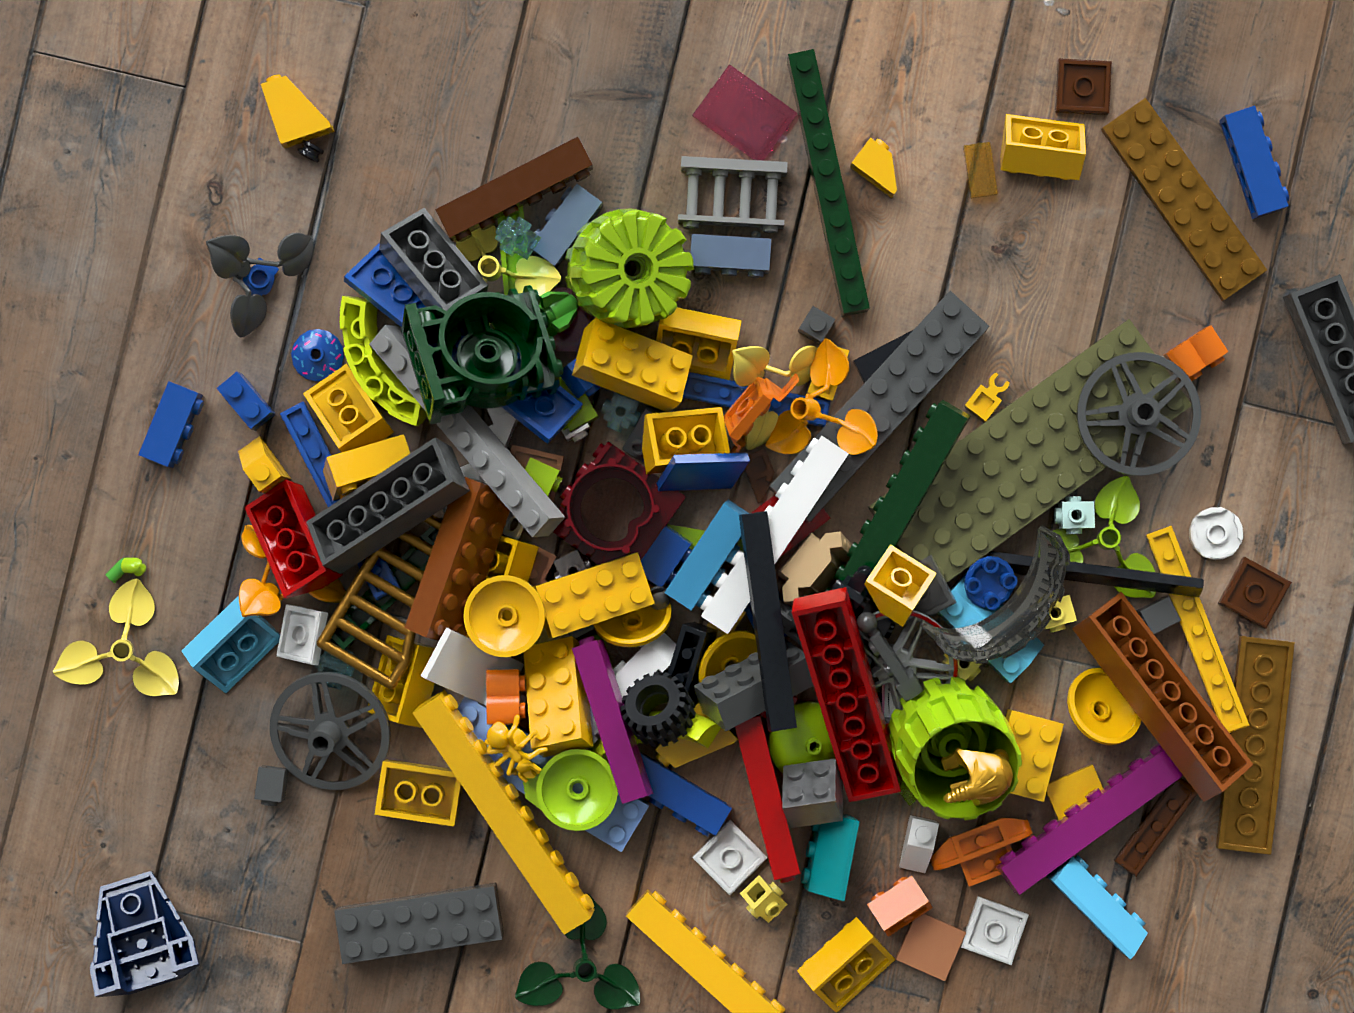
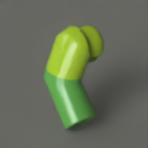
[105,557,146,583]

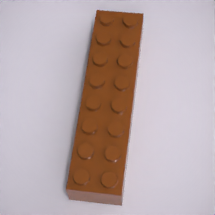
[1072,592,1253,802]

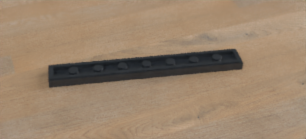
[739,511,797,732]
[988,551,1204,597]

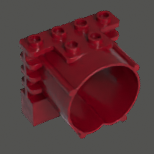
[553,441,686,565]

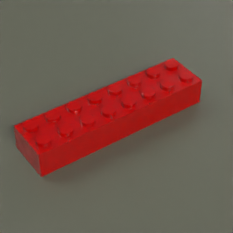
[792,587,902,802]

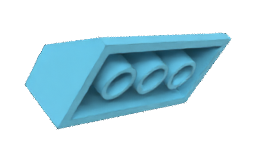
[937,571,1044,684]
[1046,855,1148,959]

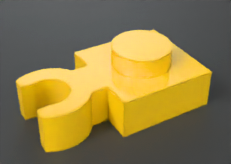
[964,373,1009,422]

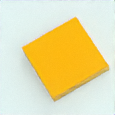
[1046,764,1103,821]

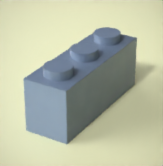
[529,184,603,269]
[691,234,771,278]

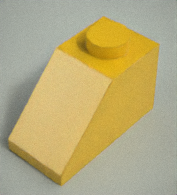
[850,137,897,199]

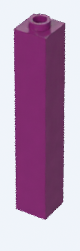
[572,636,653,804]

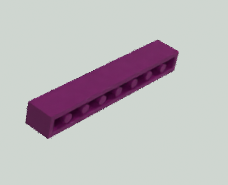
[996,743,1183,895]

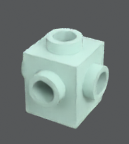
[1054,496,1095,534]

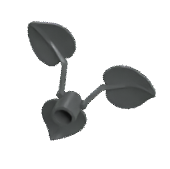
[206,233,313,338]

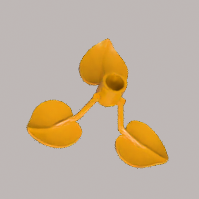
[765,339,878,455]
[239,525,346,617]

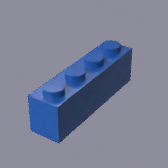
[1219,106,1289,220]
[640,752,732,837]

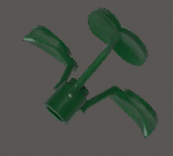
[515,893,640,1009]

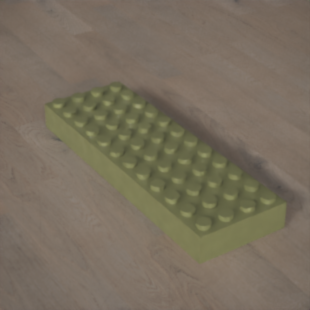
[868,319,1192,583]

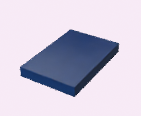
[656,453,750,491]

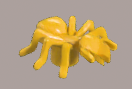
[485,715,548,783]

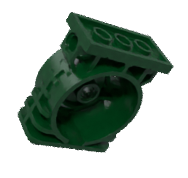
[401,285,563,425]

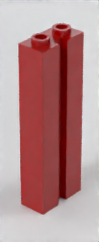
[735,714,800,883]

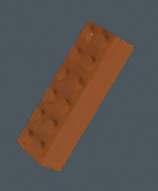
[404,476,510,641]

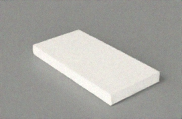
[421,627,524,705]

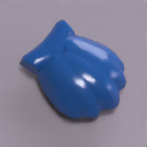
[242,258,279,296]

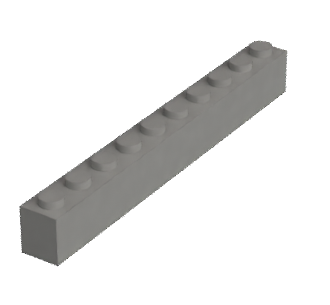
[369,325,565,537]

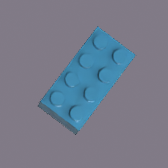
[664,499,749,610]

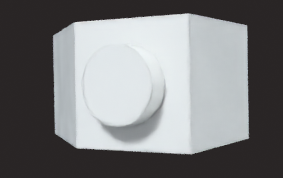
[899,815,939,873]

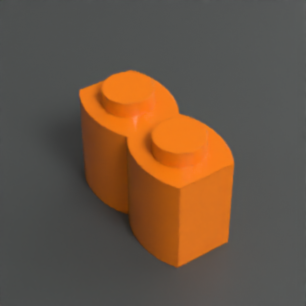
[1163,325,1228,381]
[486,669,526,725]

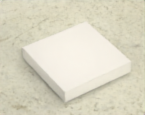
[277,604,328,665]
[692,820,768,895]
[960,896,1029,965]

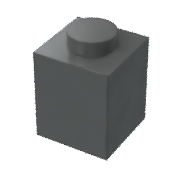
[798,306,836,345]
[1136,596,1181,634]
[254,765,289,806]

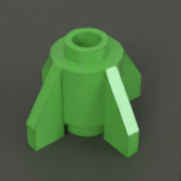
[539,291,579,336]

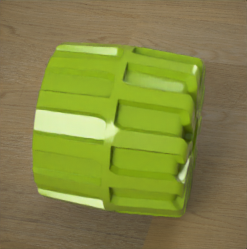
[565,208,694,328]
[889,676,1022,821]

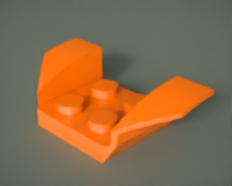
[724,373,799,453]

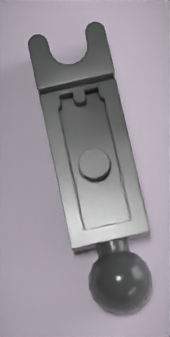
[856,612,923,701]

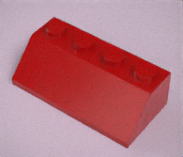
[244,480,343,599]

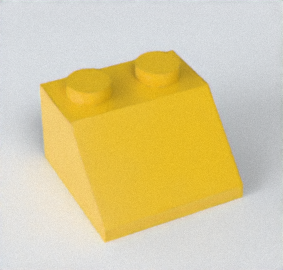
[864,545,937,627]

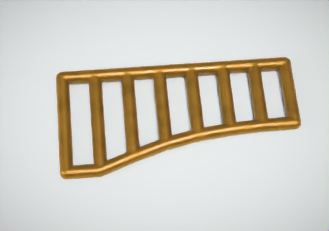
[317,515,442,690]

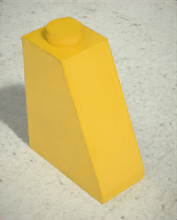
[261,74,335,149]
[238,436,291,493]
[655,701,738,768]

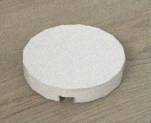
[1189,507,1243,560]

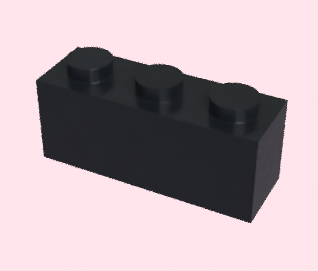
[668,621,718,705]

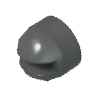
[650,586,670,610]

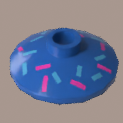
[291,329,344,382]

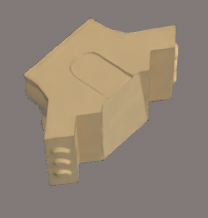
[777,531,852,607]

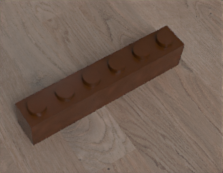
[435,137,593,242]

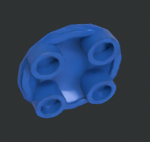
[964,556,1018,610]

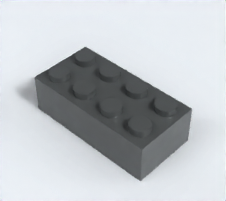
[379,208,488,311]
[694,639,814,731]

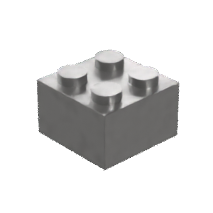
[782,758,843,828]

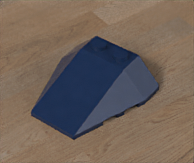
[90,871,200,997]

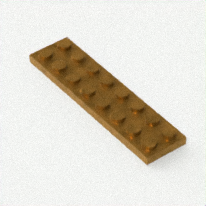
[1101,98,1267,301]
[1216,636,1295,855]

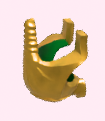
[941,748,1013,806]

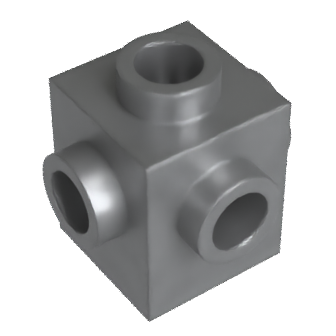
[553,550,592,579]

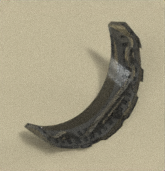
[921,526,1070,664]

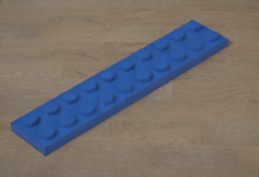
[344,243,583,444]

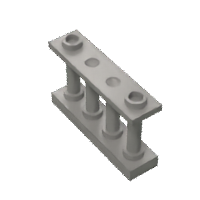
[678,156,788,233]

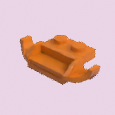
[930,818,1033,887]

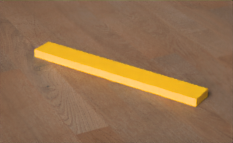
[1146,526,1250,733]

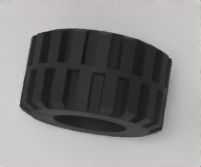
[621,672,696,747]

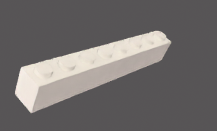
[700,436,849,634]

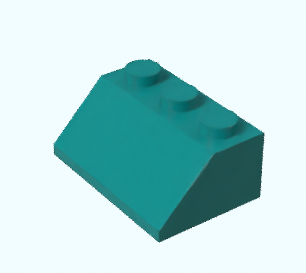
[801,814,860,901]

